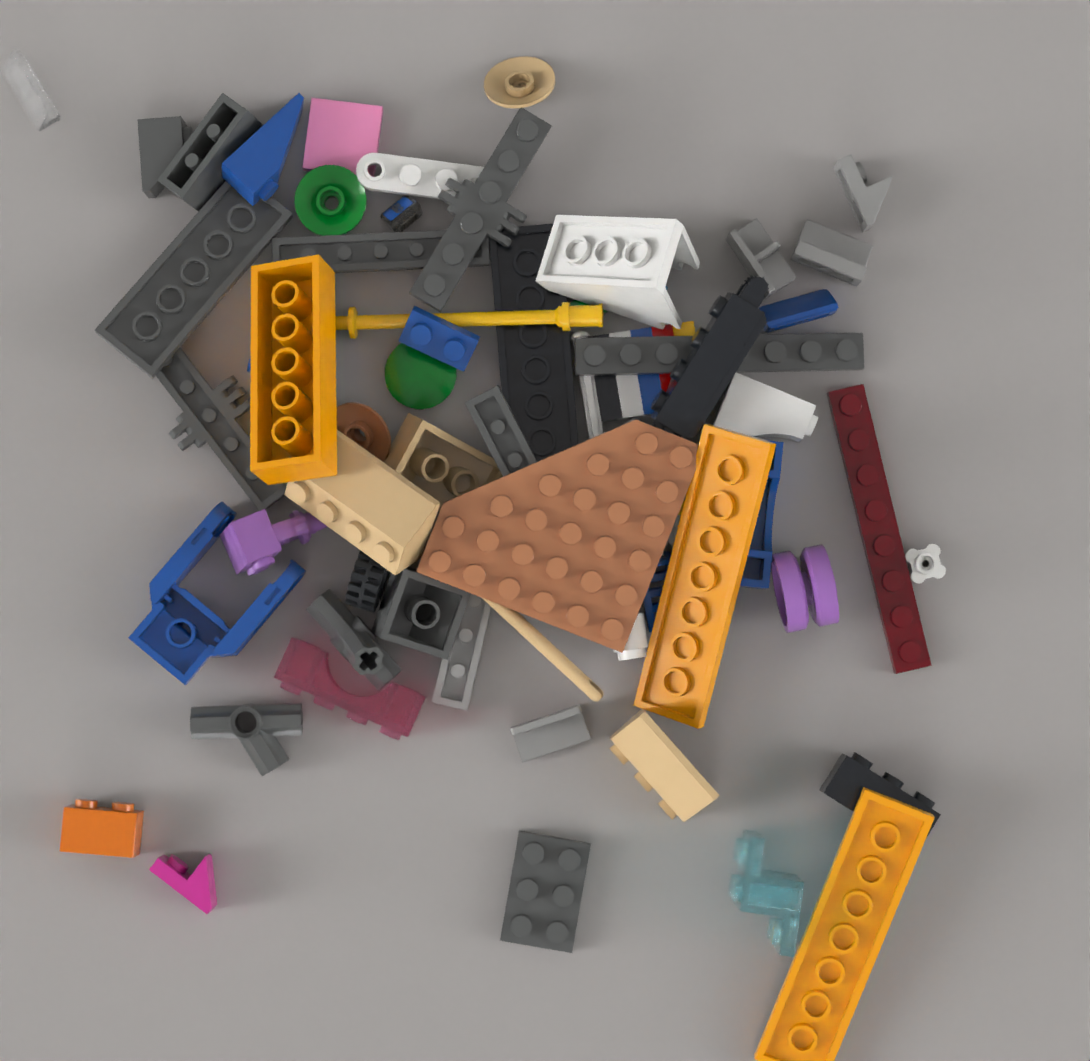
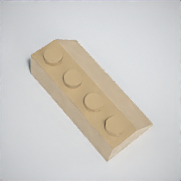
[284,430,440,575]

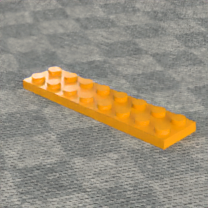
[633,424,776,729]
[754,787,935,1061]

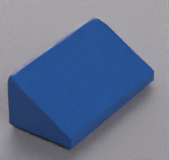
[759,289,839,333]

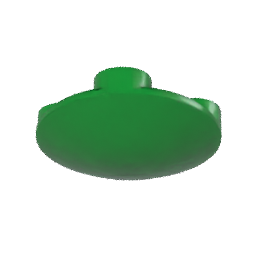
[385,343,457,410]

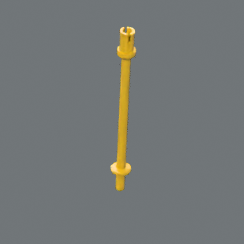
[336,302,603,339]

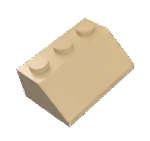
[609,709,720,822]

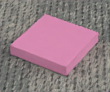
[302,98,384,177]

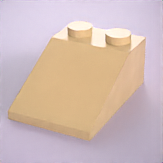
[384,413,503,512]

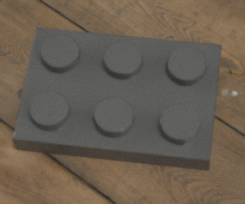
[500,831,591,953]

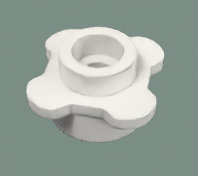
[905,544,946,584]

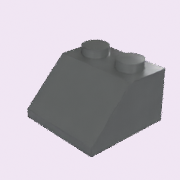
[371,567,471,660]

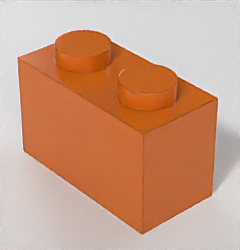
[60,799,144,858]

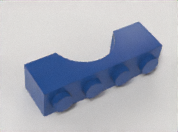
[740,440,784,589]

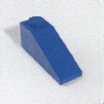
[222,93,304,206]

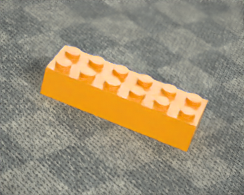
[250,254,337,485]

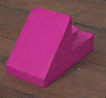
[149,854,217,914]

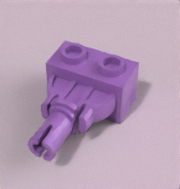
[220,509,328,576]

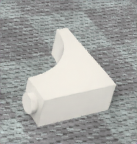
[712,372,818,442]

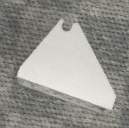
[536,215,700,329]

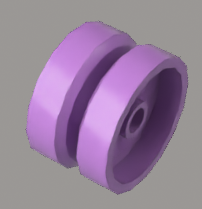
[771,544,839,633]

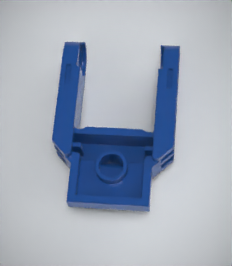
[128,501,306,685]

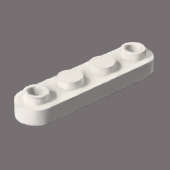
[356,153,484,200]

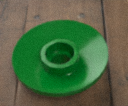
[294,165,367,236]

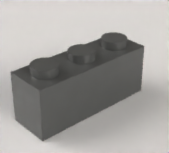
[157,93,263,212]

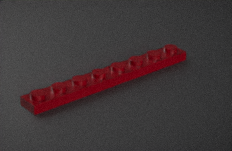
[826,384,932,674]

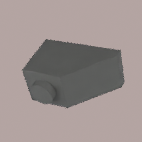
[137,116,193,198]

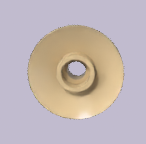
[484,56,555,108]

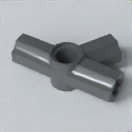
[306,589,402,691]
[190,703,303,776]

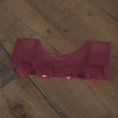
[274,637,428,740]

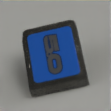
[380,195,423,232]

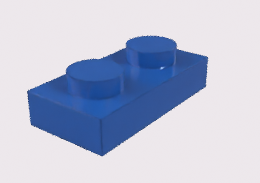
[398,306,480,372]

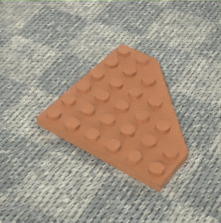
[416,419,699,653]

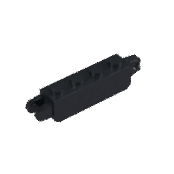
[650,275,769,439]

